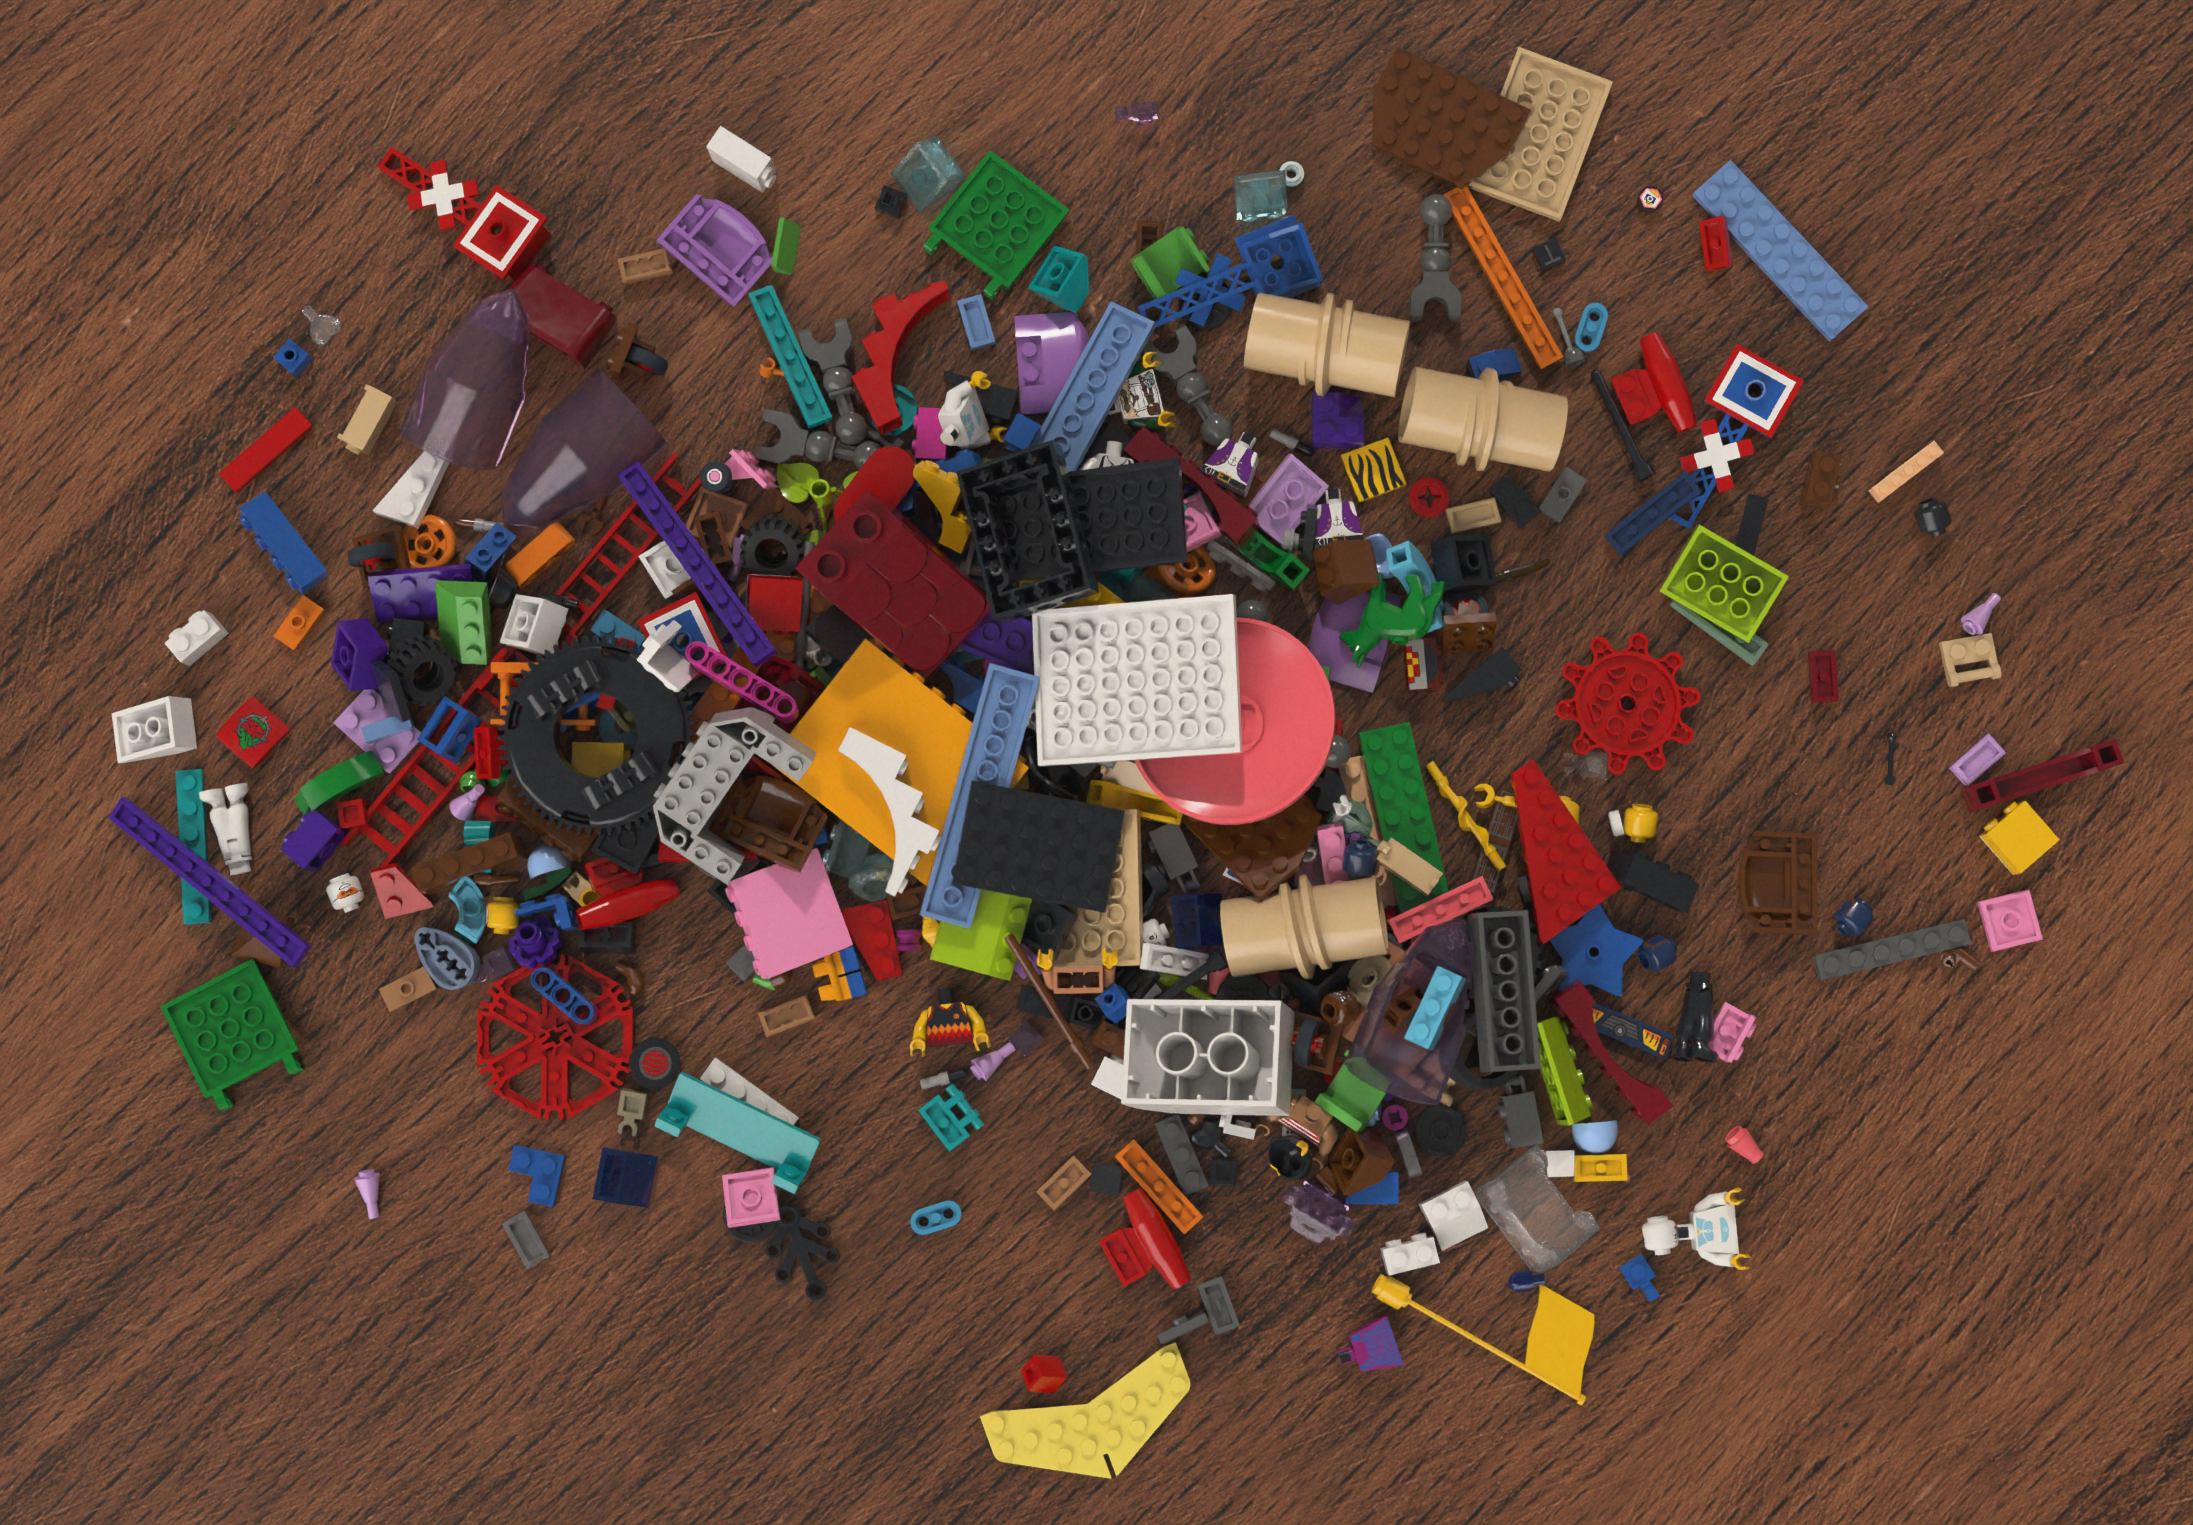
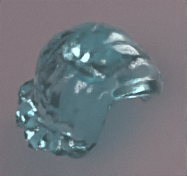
[848,853,894,902]

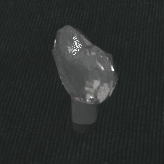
[301,305,341,345]

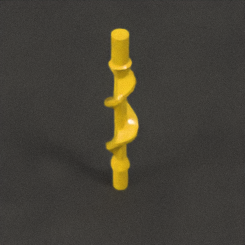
[1425,761,1507,872]

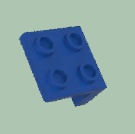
[514,894,580,932]

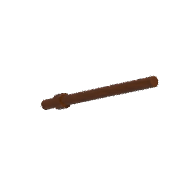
[1004,933,1095,1070]

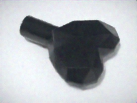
[1190,1117,1231,1158]

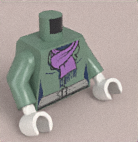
[1303,795,1380,862]

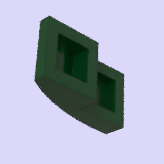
[523,867,575,901]

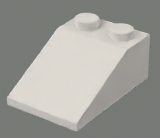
[112,696,197,763]

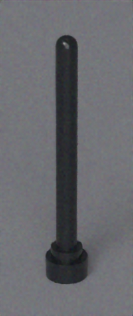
[1591,369,1656,482]
[1119,949,1228,1028]

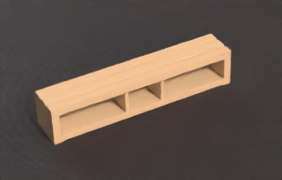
[1868,441,1944,503]

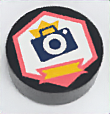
[1637,186,1663,213]

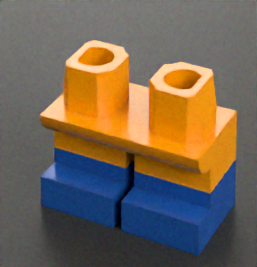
[812,946,868,1002]

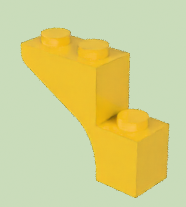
[913,460,973,554]
[1086,780,1183,825]

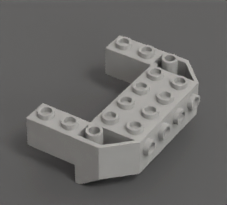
[653,707,817,884]

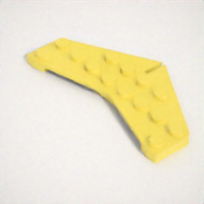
[980,1342,1190,1479]

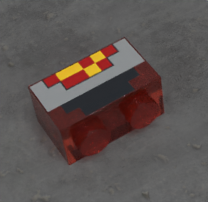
[1403,637,1444,694]

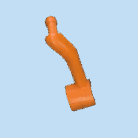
[759,358,816,378]

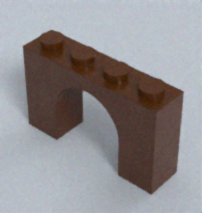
[497,779,599,863]
[411,832,528,896]

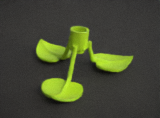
[777,463,858,546]

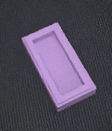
[1949,734,2006,787]

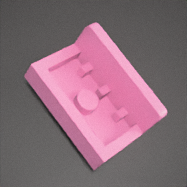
[1708,1002,1756,1063]

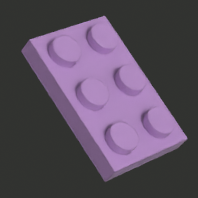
[1248,454,1329,545]
[334,689,421,775]

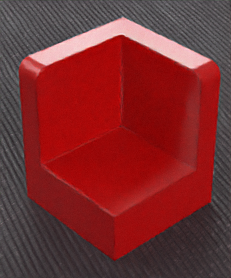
[337,799,370,831]
[1021,1355,1067,1393]

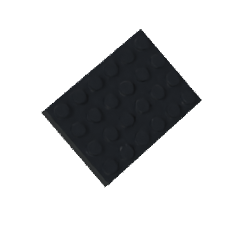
[951,781,1125,913]

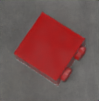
[746,574,803,636]

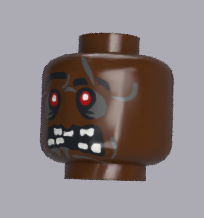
[1320,990,1359,1026]

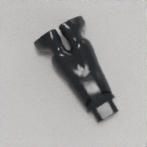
[1670,972,1719,1063]

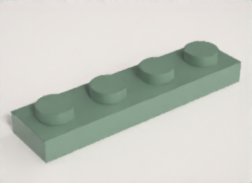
[1670,600,1769,666]

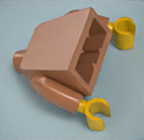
[1037,948,1118,994]

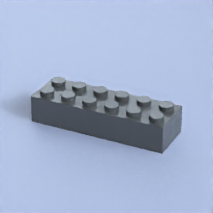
[1468,910,1541,1073]

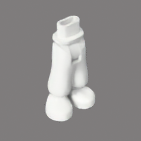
[199,783,252,876]

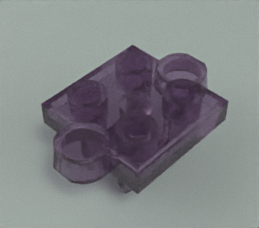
[1282,1181,1355,1244]

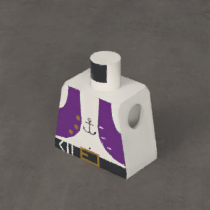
[1201,432,1259,498]
[1313,489,1363,550]

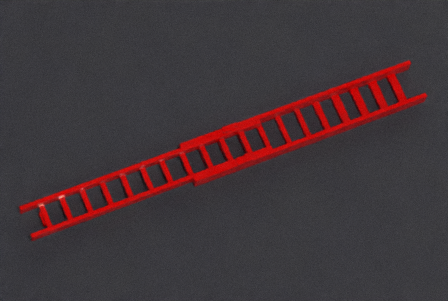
[340,452,702,867]

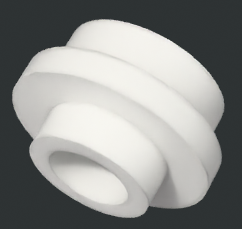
[1279,161,1304,187]

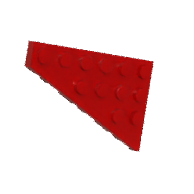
[1510,759,1622,945]

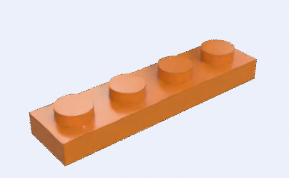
[1114,1139,1203,1234]

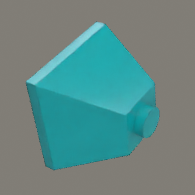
[1028,246,1090,313]

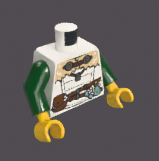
[1108,352,1175,431]

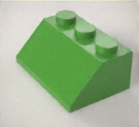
[435,580,493,665]

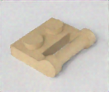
[1939,633,2001,687]

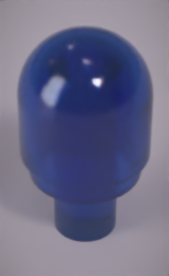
[1508,1270,1545,1293]

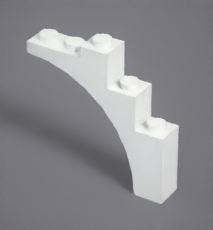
[838,727,941,896]

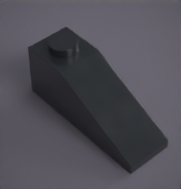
[943,370,1019,426]
[1442,647,1522,704]

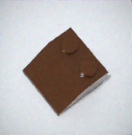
[1313,539,1381,605]
[1328,1126,1395,1196]

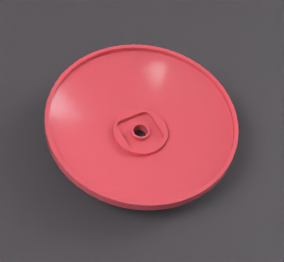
[1135,617,1336,825]

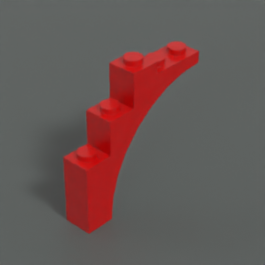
[852,280,951,436]

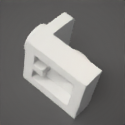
[1219,1115,1256,1140]

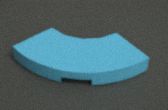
[448,876,486,944]

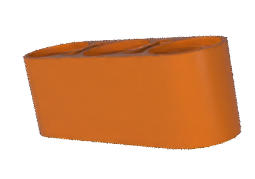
[503,521,576,589]

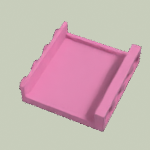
[725,848,853,979]

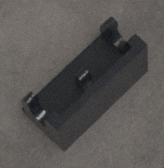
[579,922,635,954]

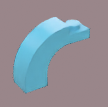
[1386,541,1444,633]

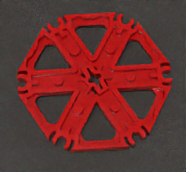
[477,954,634,1120]

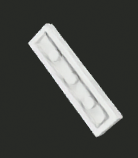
[700,1057,799,1125]

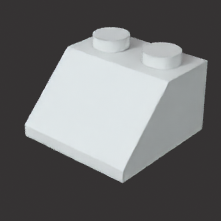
[500,594,568,656]
[1418,1181,1488,1251]

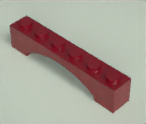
[1123,427,1260,549]
[1961,739,2124,813]
[1553,978,1674,1125]

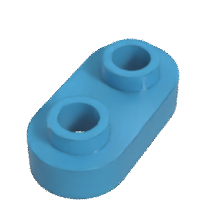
[1574,303,1608,353]
[910,1200,962,1235]

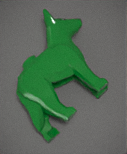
[1339,574,1446,668]

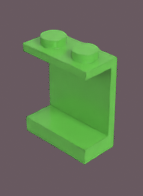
[1129,226,1210,300]
[1314,1048,1396,1132]

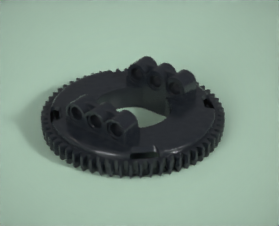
[497,635,697,835]

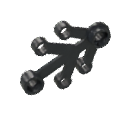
[766,1203,840,1301]

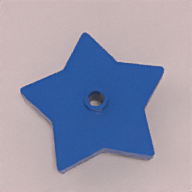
[1548,904,1643,997]

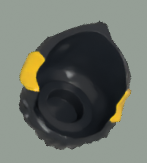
[1268,1135,1312,1181]

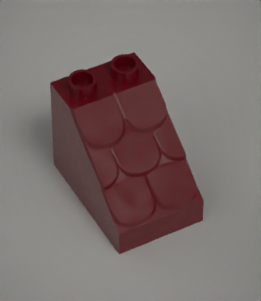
[795,490,992,681]

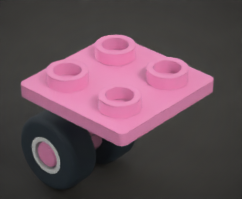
[700,449,779,493]

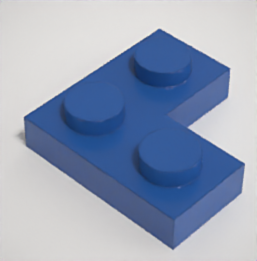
[508,1145,566,1207]

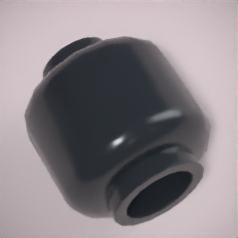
[1914,497,1952,537]

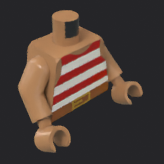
[1255,1095,1338,1171]

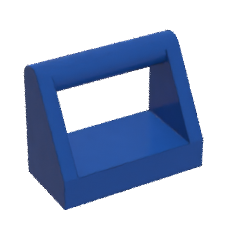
[417,696,483,764]

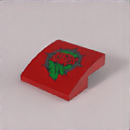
[215,696,290,770]

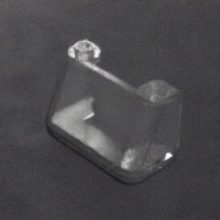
[1476,1144,1600,1273]

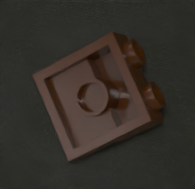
[740,489,813,560]

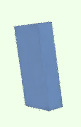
[957,294,996,351]

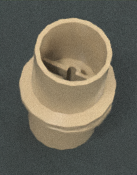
[1244,292,1410,397]
[1398,366,1568,472]
[1220,874,1389,980]

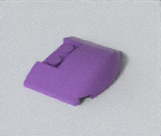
[656,194,773,307]
[1014,312,1090,415]
[1310,589,1402,693]

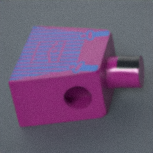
[1337,1315,1403,1371]

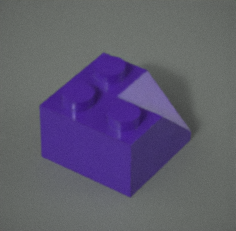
[1311,392,1364,449]
[331,618,388,691]
[280,809,349,872]

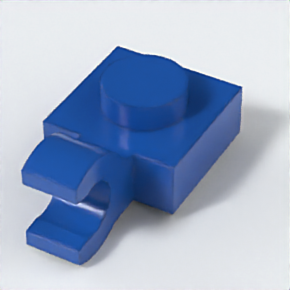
[1618,1254,1660,1302]

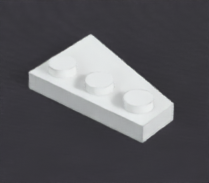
[373,450,450,528]

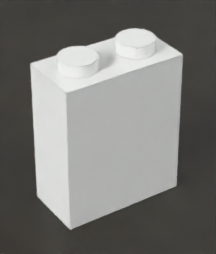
[706,126,777,193]

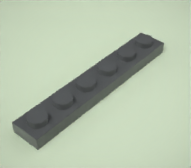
[1813,919,1971,981]

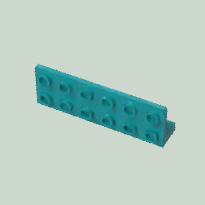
[654,1072,821,1194]

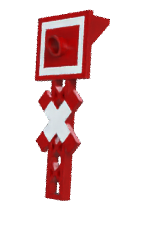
[377,147,551,281]

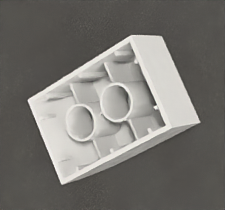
[1121,999,1294,1116]

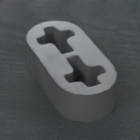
[1394,1128,1422,1179]

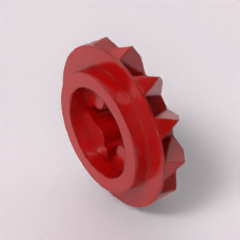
[1408,477,1449,518]

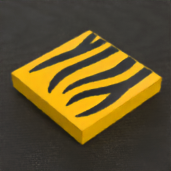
[1340,438,1407,503]

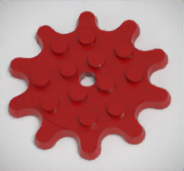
[1555,632,1701,775]

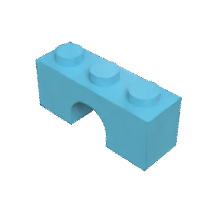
[1404,966,1466,1051]

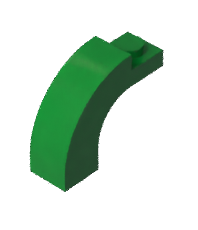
[1225,531,1310,589]
[294,750,384,816]

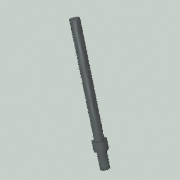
[794,541,816,670]

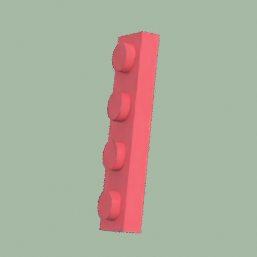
[1387,876,1494,944]

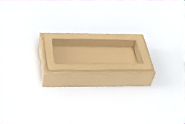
[1445,497,1501,535]

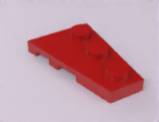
[841,900,903,981]

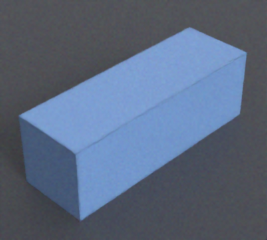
[361,716,415,744]

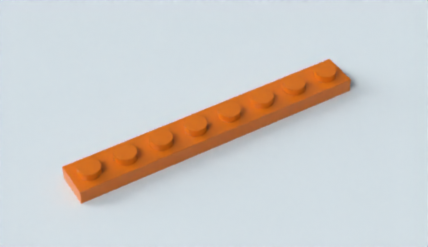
[1443,186,1563,371]

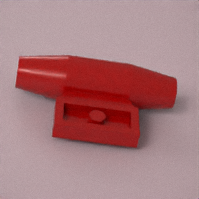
[1611,332,1697,433]
[575,858,679,930]
[1099,1187,1191,1290]

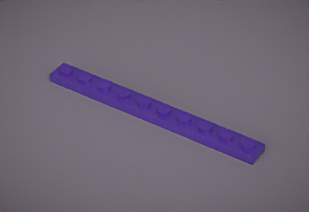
[617,461,777,667]
[108,797,311,967]

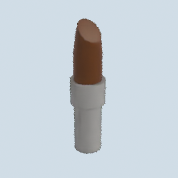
[454,517,504,532]

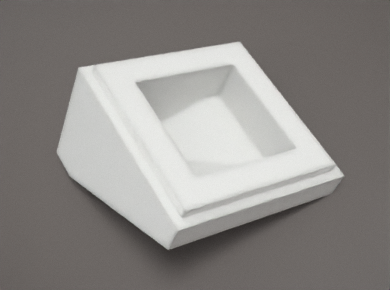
[1546,1150,1575,1177]

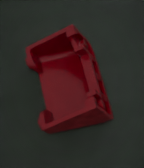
[492,263,617,370]
[733,656,827,781]

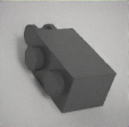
[1146,824,1201,896]
[1497,1072,1544,1148]

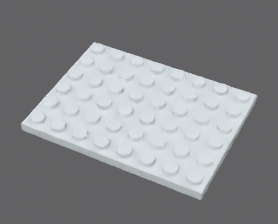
[1032,594,1243,766]

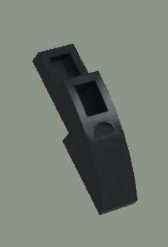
[1015,984,1120,1030]

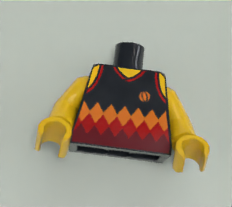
[910,987,991,1057]

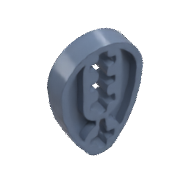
[414,927,480,990]

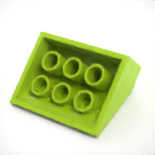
[1660,525,1789,643]
[930,889,1032,981]
[1537,1016,1593,1126]

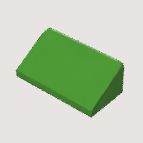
[772,217,801,275]

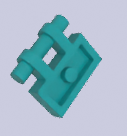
[918,1084,985,1152]

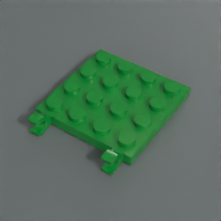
[923,150,1070,301]
[160,958,303,1111]

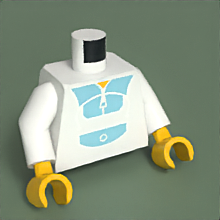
[938,371,1007,449]
[1676,1188,1750,1270]

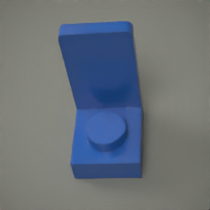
[465,523,516,583]

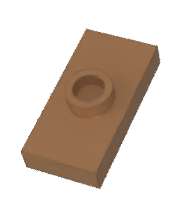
[617,248,673,285]
[379,966,438,1012]
[758,995,816,1038]

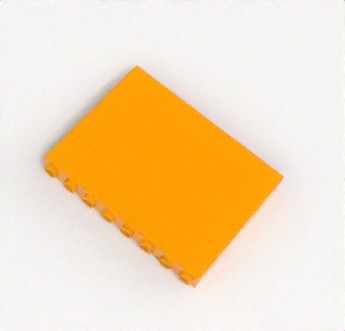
[774,638,1029,886]

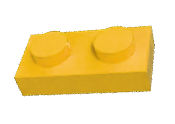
[1574,1154,1627,1182]

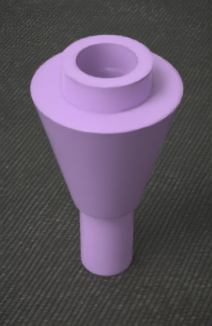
[726,534,745,582]
[1961,593,2001,635]
[450,784,485,821]
[970,1042,1016,1081]
[354,1169,380,1219]

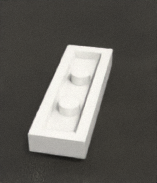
[1140,943,1209,980]

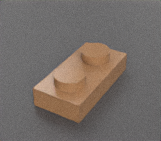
[1036,1155,1091,1210]

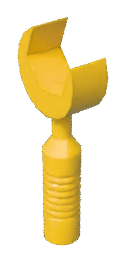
[1474,784,1517,808]

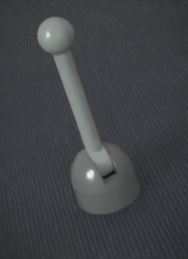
[1553,308,1585,368]

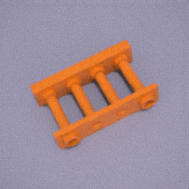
[490,662,597,731]

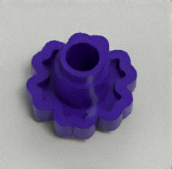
[509,917,562,969]

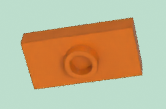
[273,595,326,651]

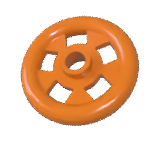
[403,515,456,569]
[1157,545,1216,594]

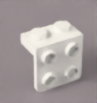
[637,620,699,692]

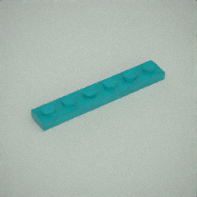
[748,285,832,429]
[176,769,212,925]

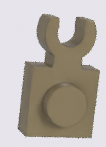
[617,1088,649,1137]

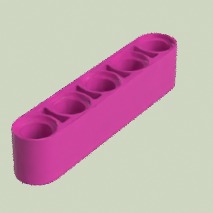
[686,641,799,723]

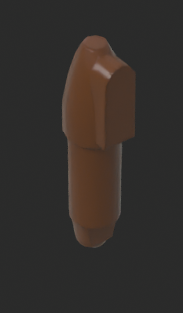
[472,873,521,887]

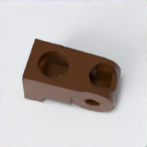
[1379,986,1425,1034]

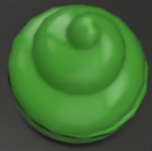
[460,769,486,793]

